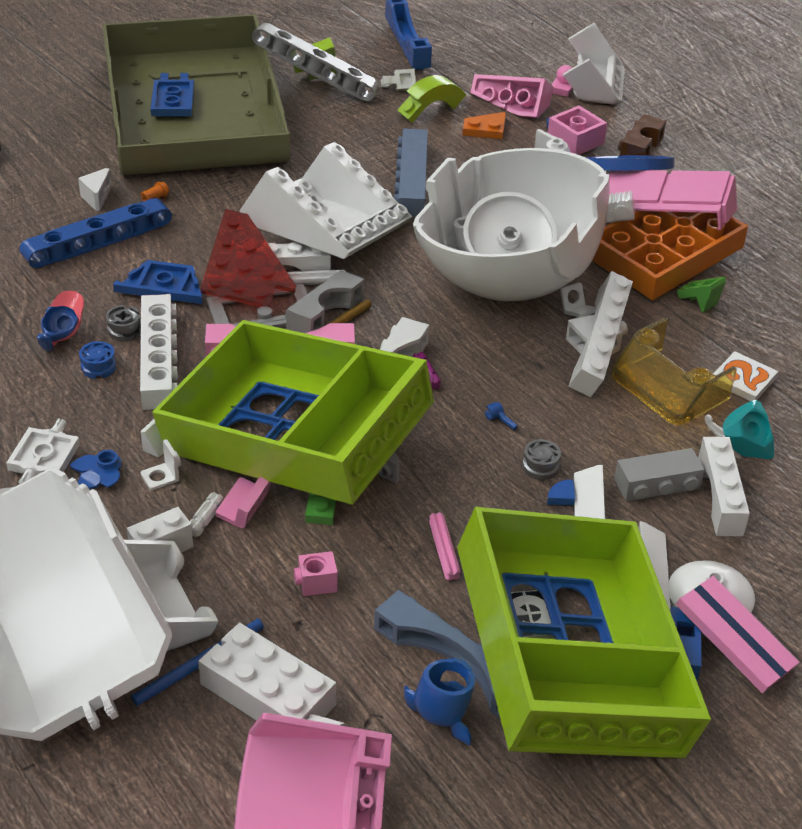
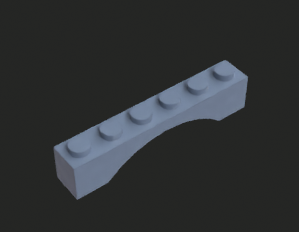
[374,590,500,718]

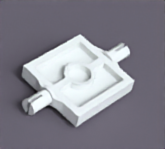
[6,419,80,484]

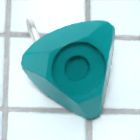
[705,400,774,459]

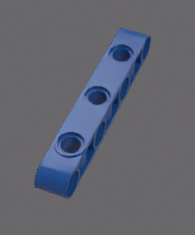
[19,198,172,268]

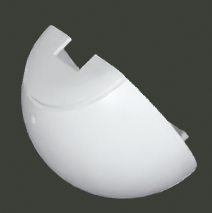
[413,148,610,301]

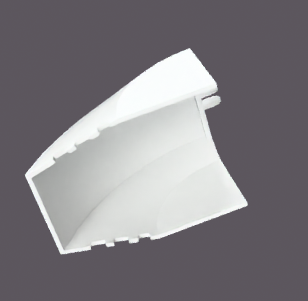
[0,467,173,741]

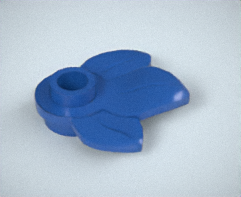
[70,450,122,490]

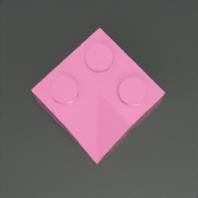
[548,106,607,155]

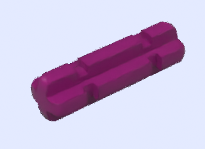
[413,352,441,390]

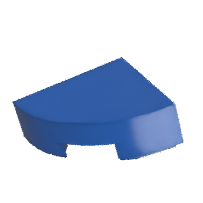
[547,480,575,505]

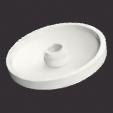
[463,192,557,254]

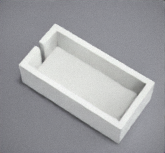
[199,622,336,721]

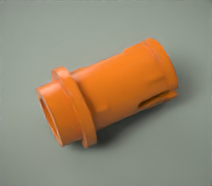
[140,182,169,201]

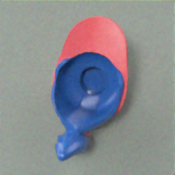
[37,290,84,351]

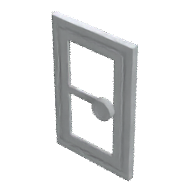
[206,283,307,328]

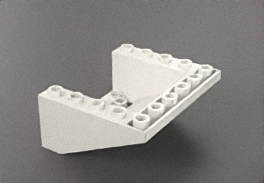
[240,142,413,259]

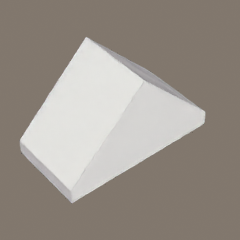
[78,168,112,211]

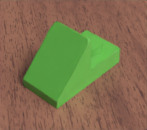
[676,277,726,313]
[305,493,337,525]

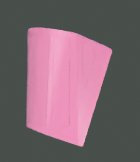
[234,713,392,829]

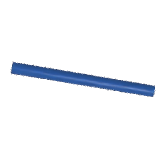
[131,618,264,706]

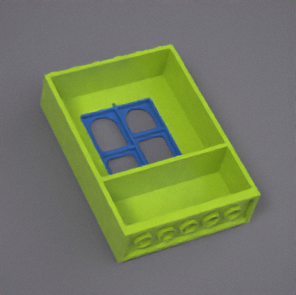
[152,320,434,505]
[457,507,711,758]

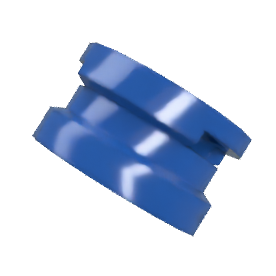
[79,341,116,379]

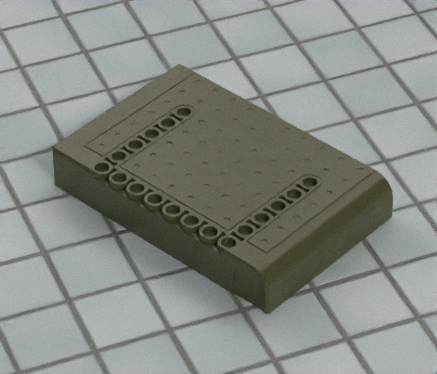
[103,14,290,176]

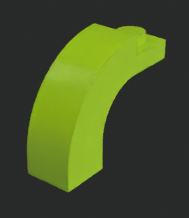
[397,75,466,123]

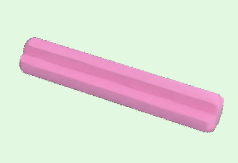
[429,512,461,581]

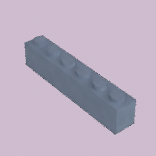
[394,128,428,217]

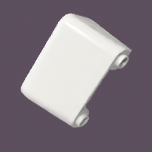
[124,540,218,651]

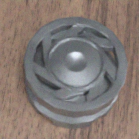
[106,305,141,341]
[522,439,561,480]

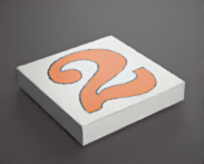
[710,351,778,401]

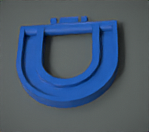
[585,155,675,170]

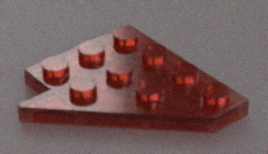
[200,209,296,307]

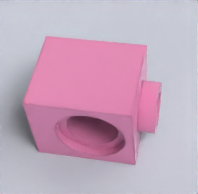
[294,551,338,596]

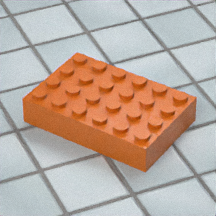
[592,211,748,301]

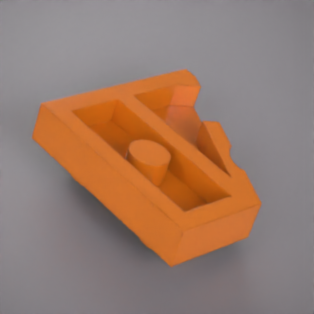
[462,112,506,139]

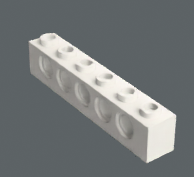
[140,294,178,410]

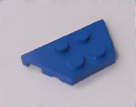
[113,260,203,304]

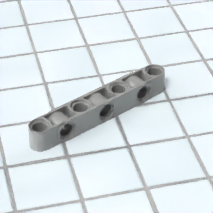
[252,23,380,101]

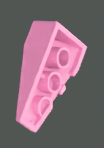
[470,74,554,118]

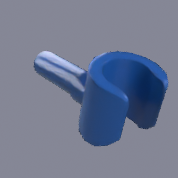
[485,402,518,430]

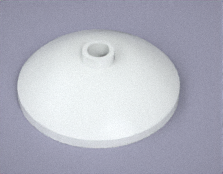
[669,561,755,613]

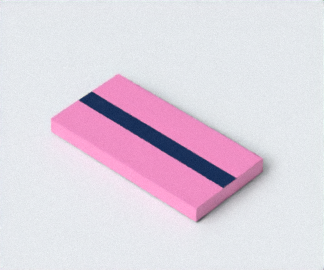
[675,576,799,693]

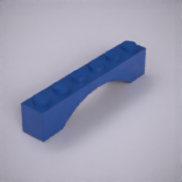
[385,0,432,70]

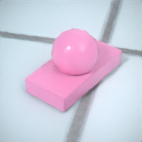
[552,65,573,97]

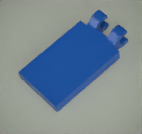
[151,73,194,116]

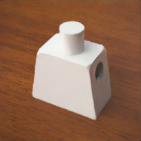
[566,315,628,355]

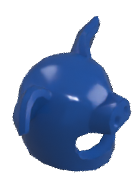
[404,658,475,746]

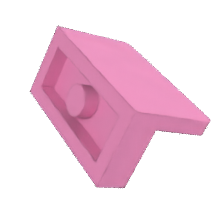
[215,476,271,529]

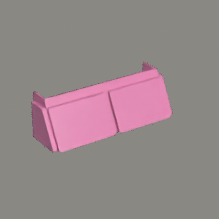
[609,170,737,230]

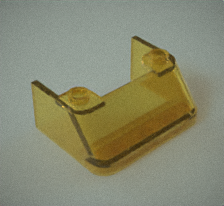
[612,317,737,425]

